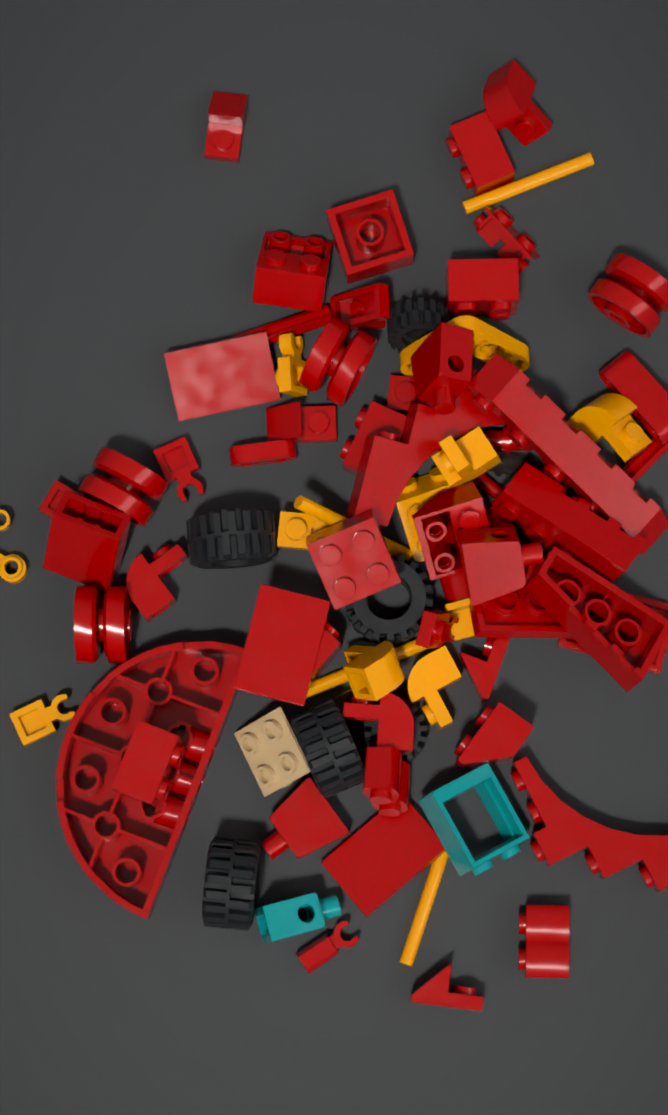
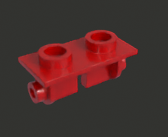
[473,206,541,274]

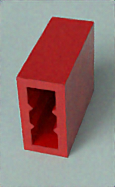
[43,491,132,592]

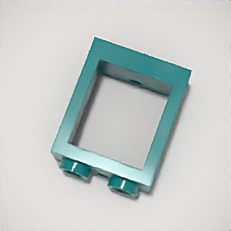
[418,763,530,876]

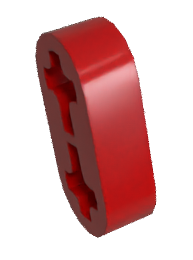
[229,440,297,467]

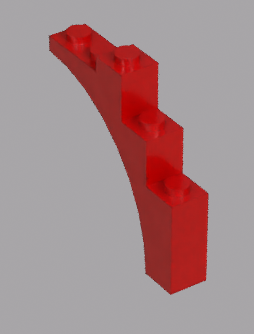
[346,369,506,528]
[510,756,668,892]

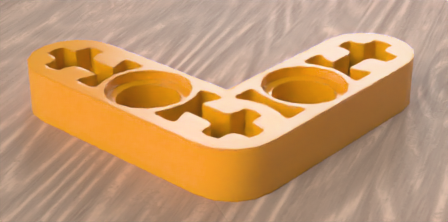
[400,315,530,377]

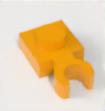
[275,333,308,397]
[9,694,76,747]

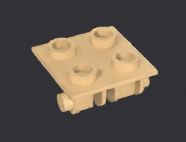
[234,707,311,797]

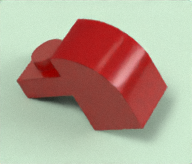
[483,59,553,147]
[126,544,188,623]
[343,693,414,753]

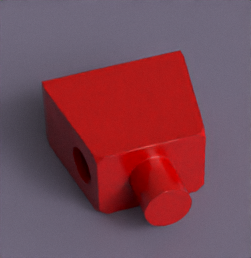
[411,322,473,415]
[456,527,544,606]
[260,777,350,860]

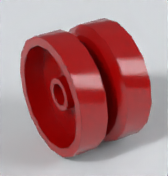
[587,253,668,338]
[299,316,377,407]
[78,447,169,528]
[74,585,132,664]

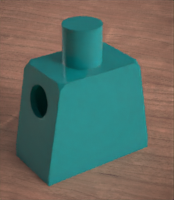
[255,892,341,944]

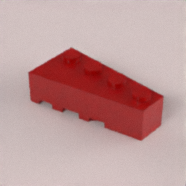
[491,462,649,583]
[524,546,668,693]

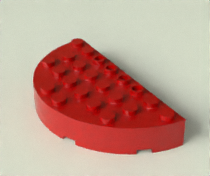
[56,641,244,919]

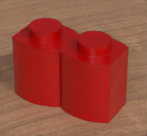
[362,746,411,816]
[518,905,570,978]

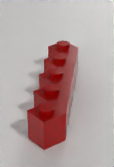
[468,353,668,556]

